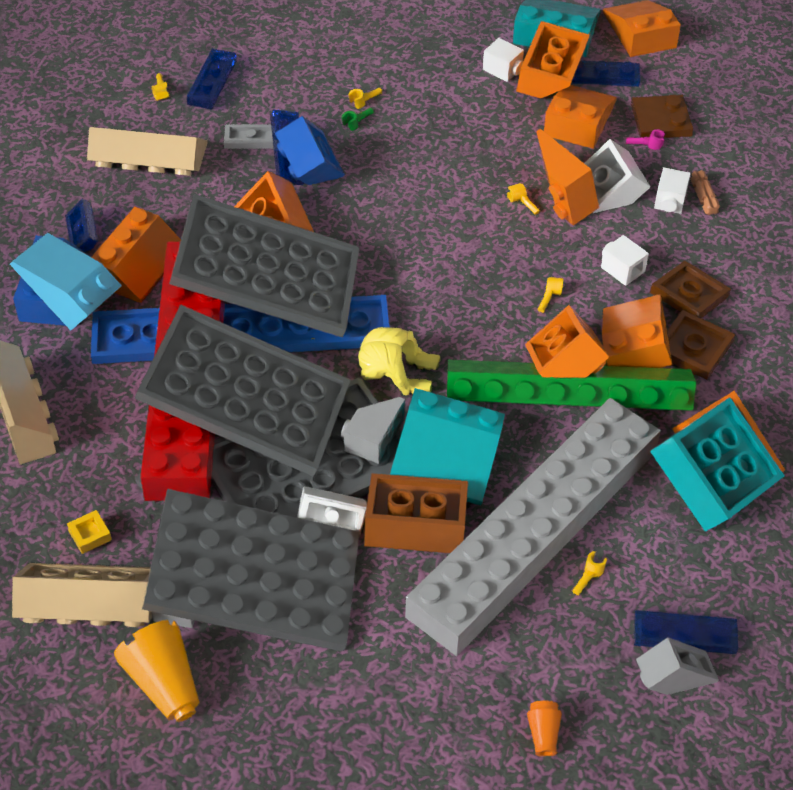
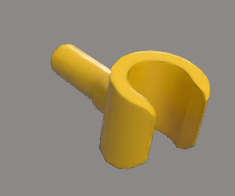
[152,73,169,101]
[348,88,382,109]
[507,183,540,215]
[538,277,563,313]
[572,551,607,596]

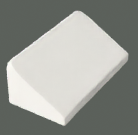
[297,486,367,537]

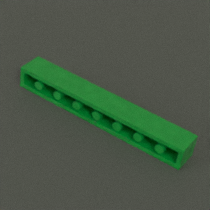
[447,359,696,411]

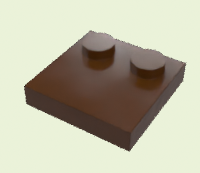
[631,95,693,138]
[649,260,731,318]
[667,310,736,380]

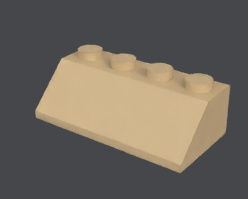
[87,127,207,176]
[0,340,59,465]
[12,563,152,627]

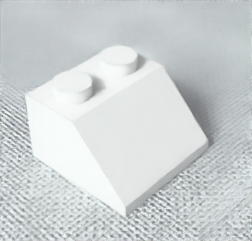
[584,139,650,213]

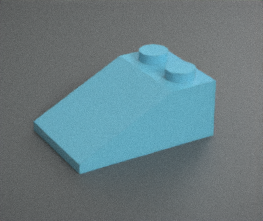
[10,233,122,330]

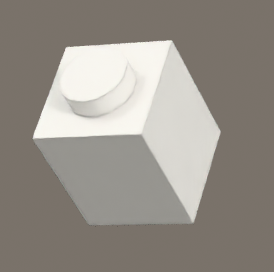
[483,38,524,82]
[654,167,690,214]
[601,235,649,286]

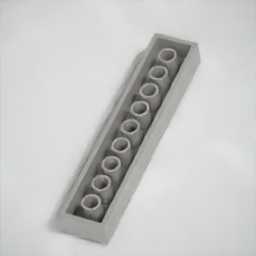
[405,398,661,656]

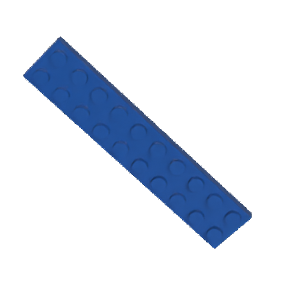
[91,295,390,364]

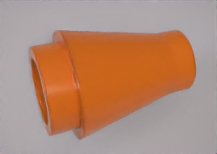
[527,701,562,756]

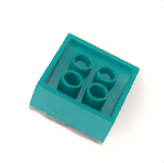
[513,0,601,57]
[390,388,505,506]
[650,397,785,532]

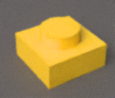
[67,510,112,554]

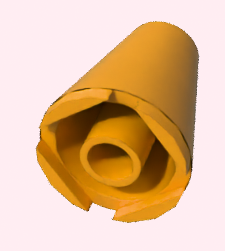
[114,620,199,722]

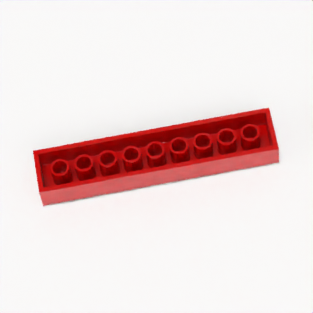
[140,242,225,501]

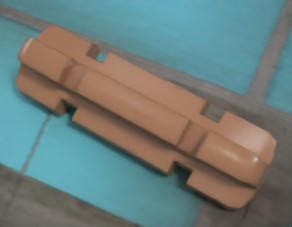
[690,170,720,215]

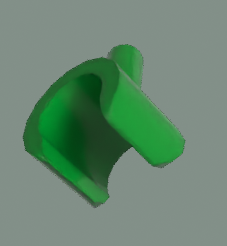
[341,108,374,131]

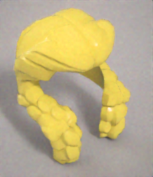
[358,327,440,395]

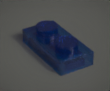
[65,198,98,253]

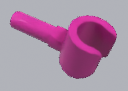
[626,129,665,150]

